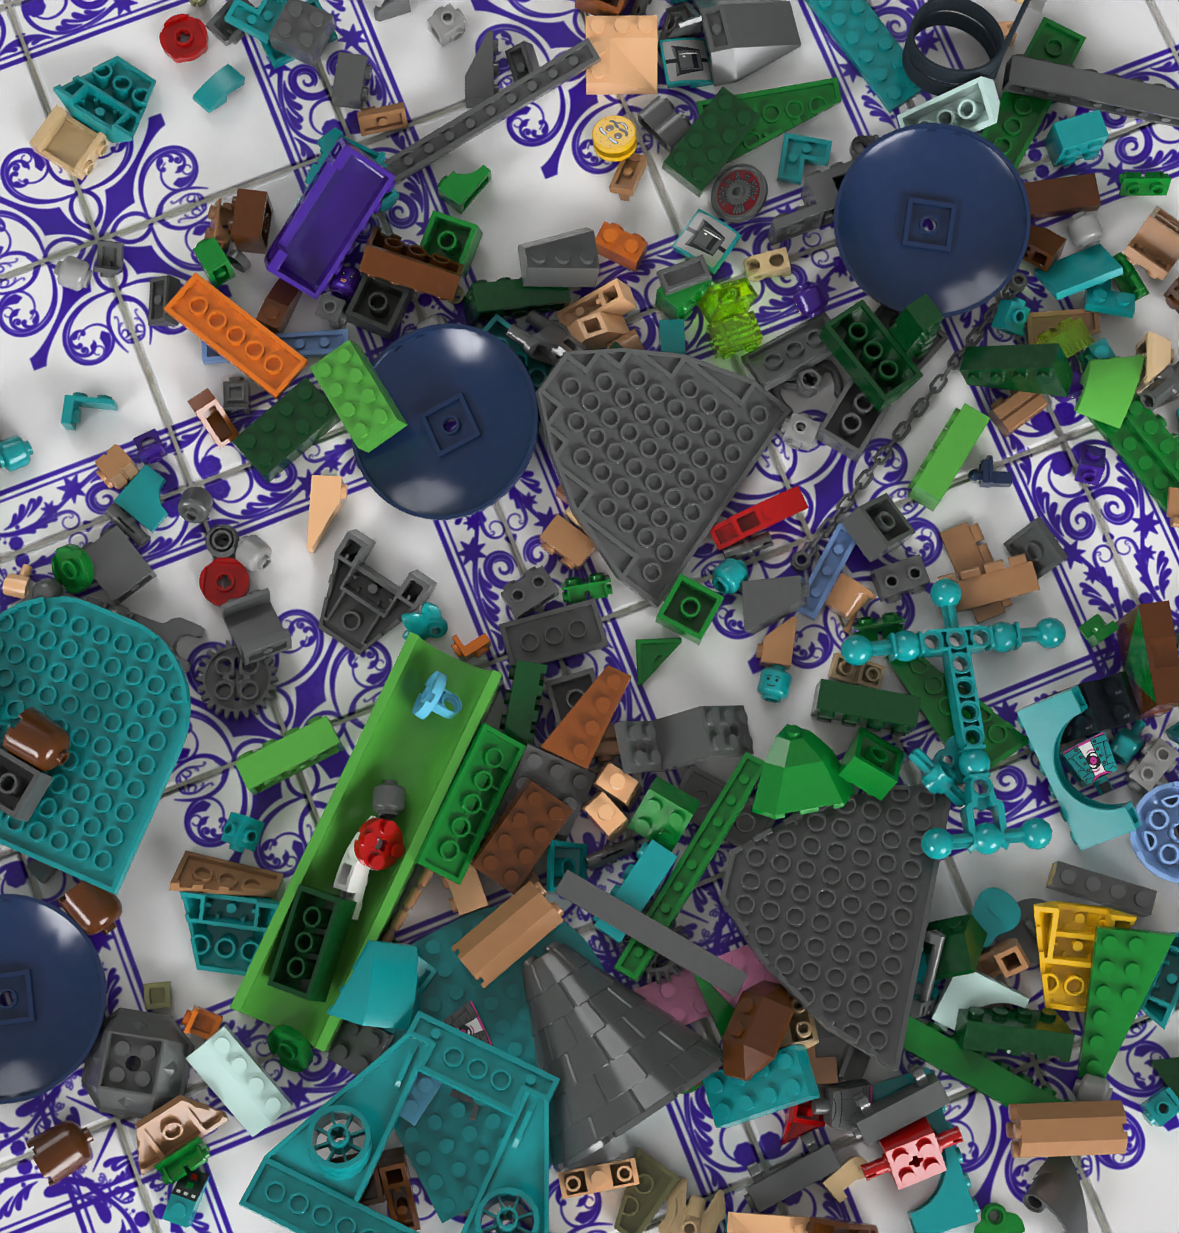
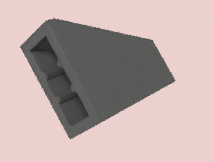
[742,575,810,634]

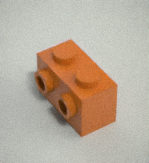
[595,221,648,273]

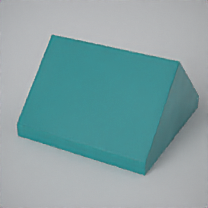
[546,840,587,894]

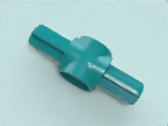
[909,748,965,807]

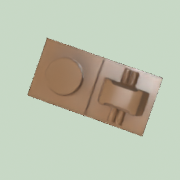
[357,102,408,136]
[609,154,648,201]

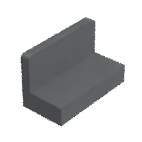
[837,1043,870,1081]

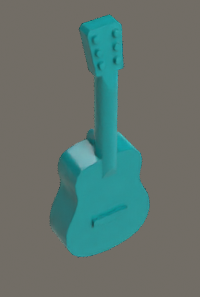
[920,887,1021,987]

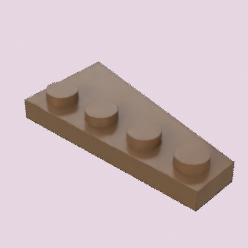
[169,850,284,898]

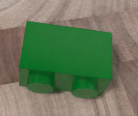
[193,237,236,288]

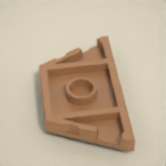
[135,1094,229,1175]

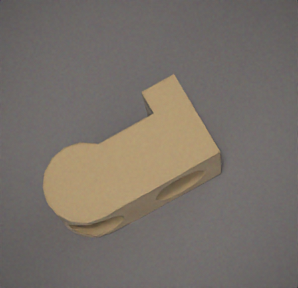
[743,247,791,282]
[820,1156,867,1203]

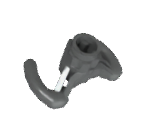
[771,359,843,416]

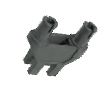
[506,309,587,366]

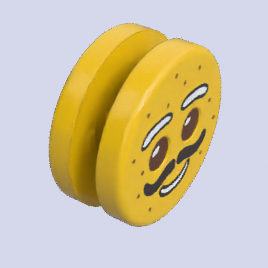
[592,115,637,162]

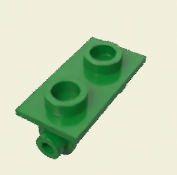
[1119,171,1172,196]
[1113,252,1150,301]
[560,572,613,604]
[853,612,905,642]
[154,1136,211,1186]

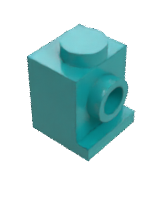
[991,297,1031,337]
[1077,338,1116,370]
[1139,1086,1179,1127]

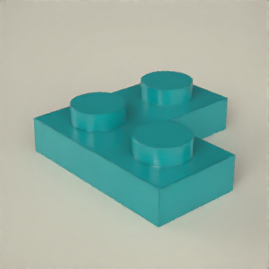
[224,0,288,44]
[777,133,832,185]
[1084,279,1135,318]

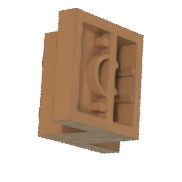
[1123,206,1179,281]

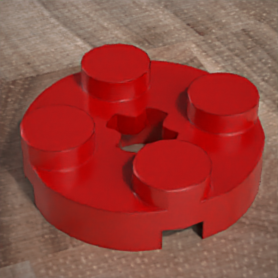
[159,14,208,63]
[199,557,250,607]
[354,817,405,870]

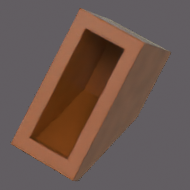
[187,388,239,449]

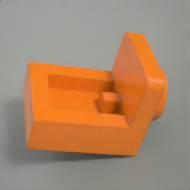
[451,633,491,661]
[181,1005,223,1039]

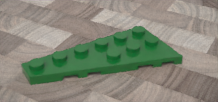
[696,77,842,165]
[884,655,1029,770]
[1077,925,1176,1079]

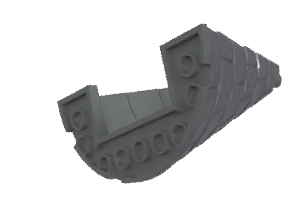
[521,941,723,1173]

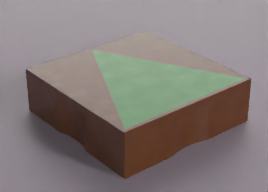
[1115,600,1179,719]

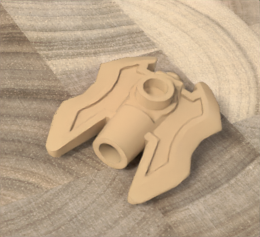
[658,1178,726,1233]

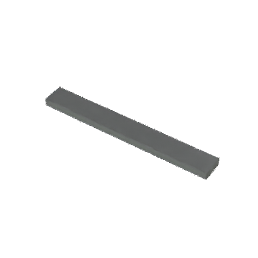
[554,870,748,998]

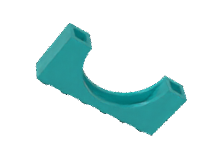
[1017,685,1142,851]
[872,1067,980,1233]

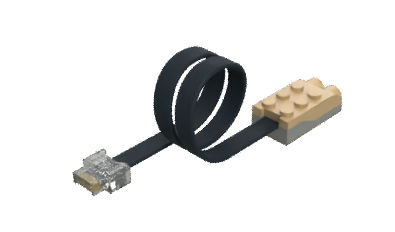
[902,0,1047,96]

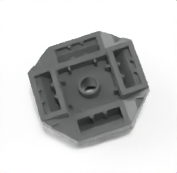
[81,1008,194,1119]

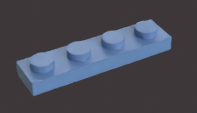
[796,523,856,621]

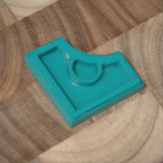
[114,464,169,533]

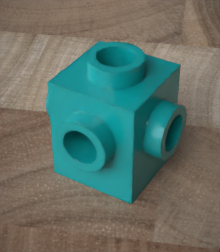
[221,812,265,853]

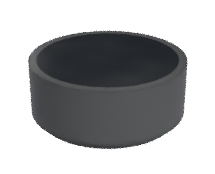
[226,249,251,273]

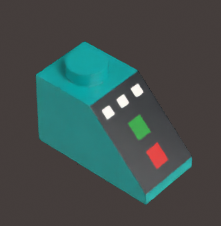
[162,1166,210,1228]

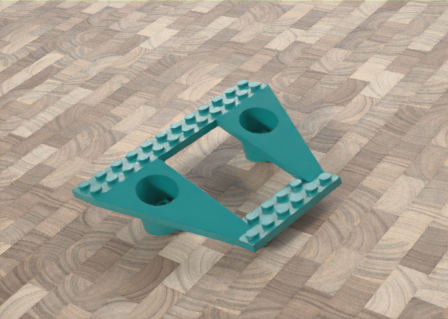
[239,1010,560,1233]

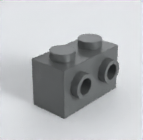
[870,554,930,603]
[501,566,559,619]

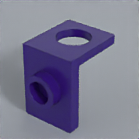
[133,429,167,464]

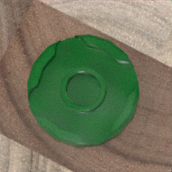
[51,544,94,594]
[267,1025,313,1073]

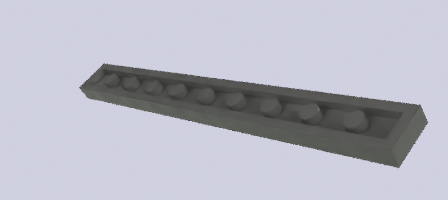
[384,38,601,185]

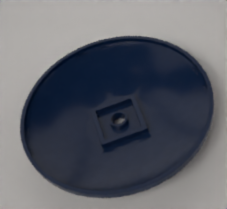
[833,123,1031,318]
[351,323,540,520]
[0,894,107,1104]

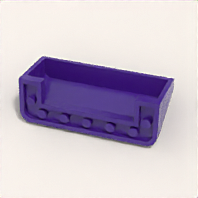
[264,137,396,300]

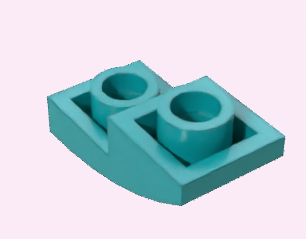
[193,64,245,113]

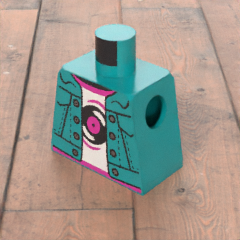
[1060,731,1117,796]

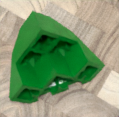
[752,724,854,819]

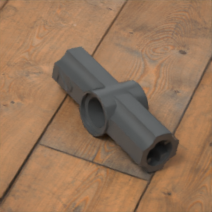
[1139,361,1179,410]

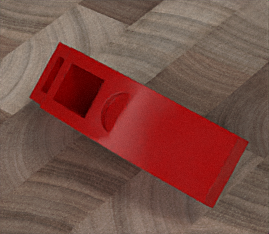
[709,486,809,551]

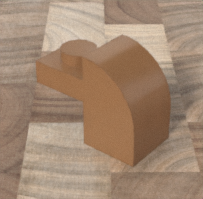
[976,938,1030,978]
[806,1045,838,1084]

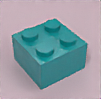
[1044,109,1109,167]

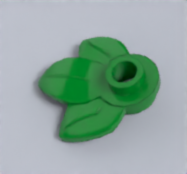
[974,1202,1025,1233]

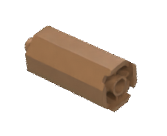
[451,881,564,989]
[1006,1100,1128,1158]

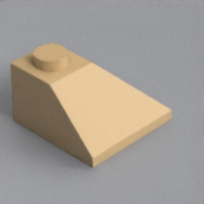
[1135,331,1174,393]

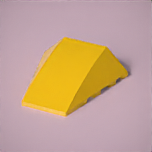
[1033,901,1137,1013]

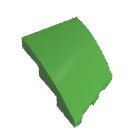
[1073,354,1145,429]

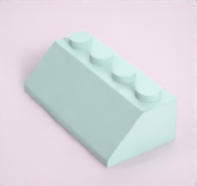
[897,76,1000,133]
[185,1024,293,1137]

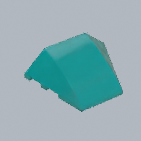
[53,56,156,143]
[180,891,280,976]
[1140,929,1179,1030]
[326,940,419,1030]

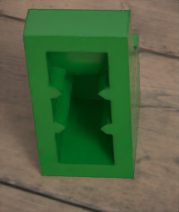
[438,165,492,214]

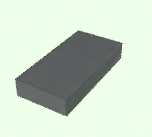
[656,254,712,296]

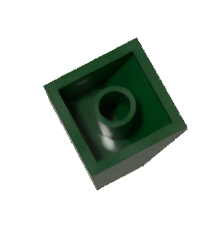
[923,914,987,980]

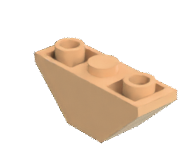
[568,312,629,351]
[558,1157,640,1199]

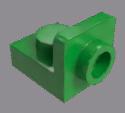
[1078,614,1119,648]

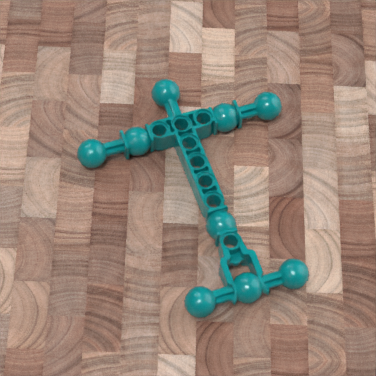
[841,578,1066,860]

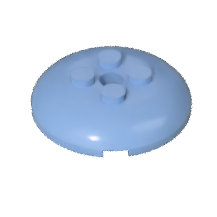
[1130,781,1179,883]

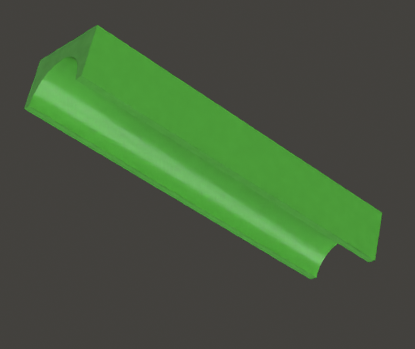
[230,632,504,1052]

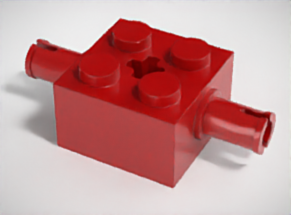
[860,1116,964,1190]

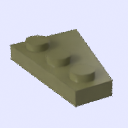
[614,1147,680,1233]

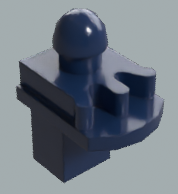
[968,455,1012,488]

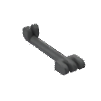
[910,930,946,1019]

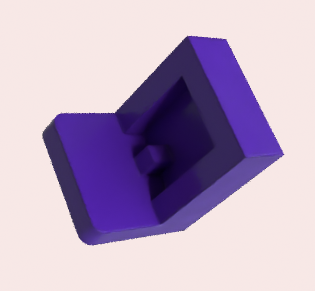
[1074,444,1106,486]

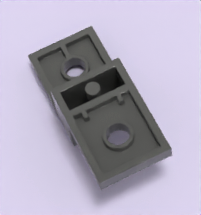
[768,154,860,246]

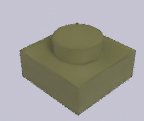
[143,981,173,1010]

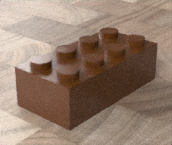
[471,777,573,894]

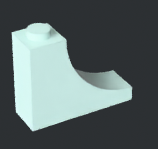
[930,970,1030,1031]

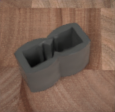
[637,95,691,153]

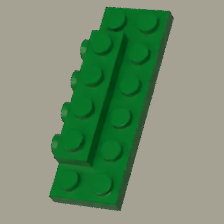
[1086,393,1179,518]
[414,723,526,885]

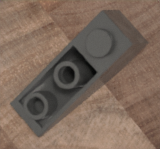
[465,31,499,108]

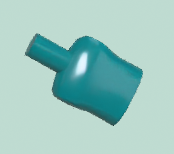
[1110,719,1146,765]

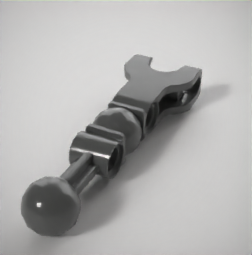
[32,578,206,673]

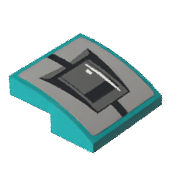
[659,38,713,88]
[672,209,741,274]

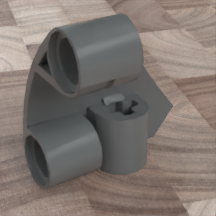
[1022,1156,1088,1233]

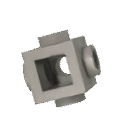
[427,3,466,47]
[780,412,821,451]

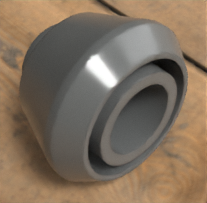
[205,524,240,558]

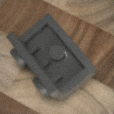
[205,0,259,46]

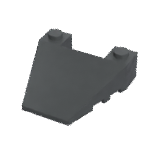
[318,529,437,655]

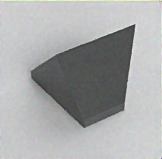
[373,0,411,22]
[657,1,702,50]

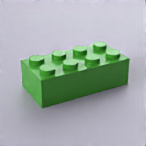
[310,340,408,453]
[908,403,990,511]
[235,715,345,795]

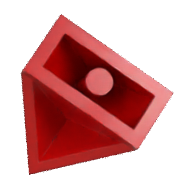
[781,1100,825,1146]

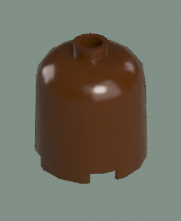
[3,707,71,771]
[57,881,122,935]
[26,1120,94,1187]

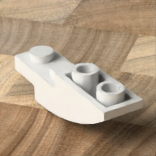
[333,815,382,920]

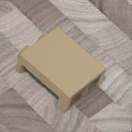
[29,104,109,181]

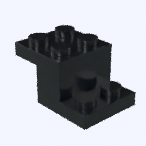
[1044,671,1142,745]

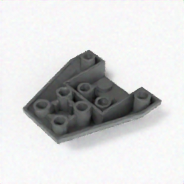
[693,0,801,87]

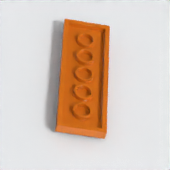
[164,272,309,400]

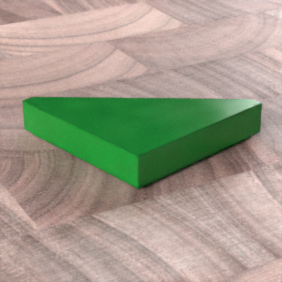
[635,638,682,686]

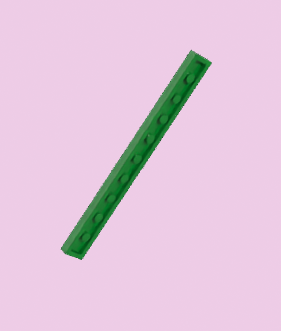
[614,752,764,982]

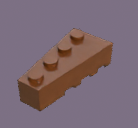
[541,665,631,770]

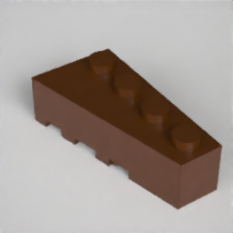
[359,225,464,301]

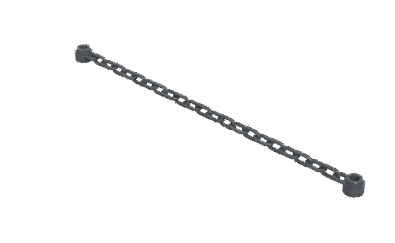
[791,272,1027,572]

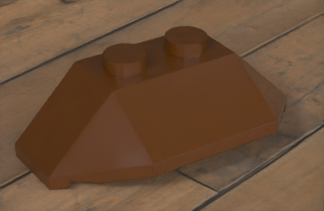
[722,980,794,1081]

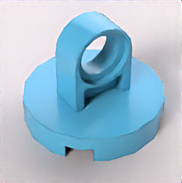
[412,671,462,719]

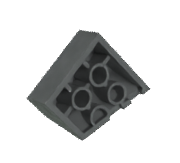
[518,227,600,287]

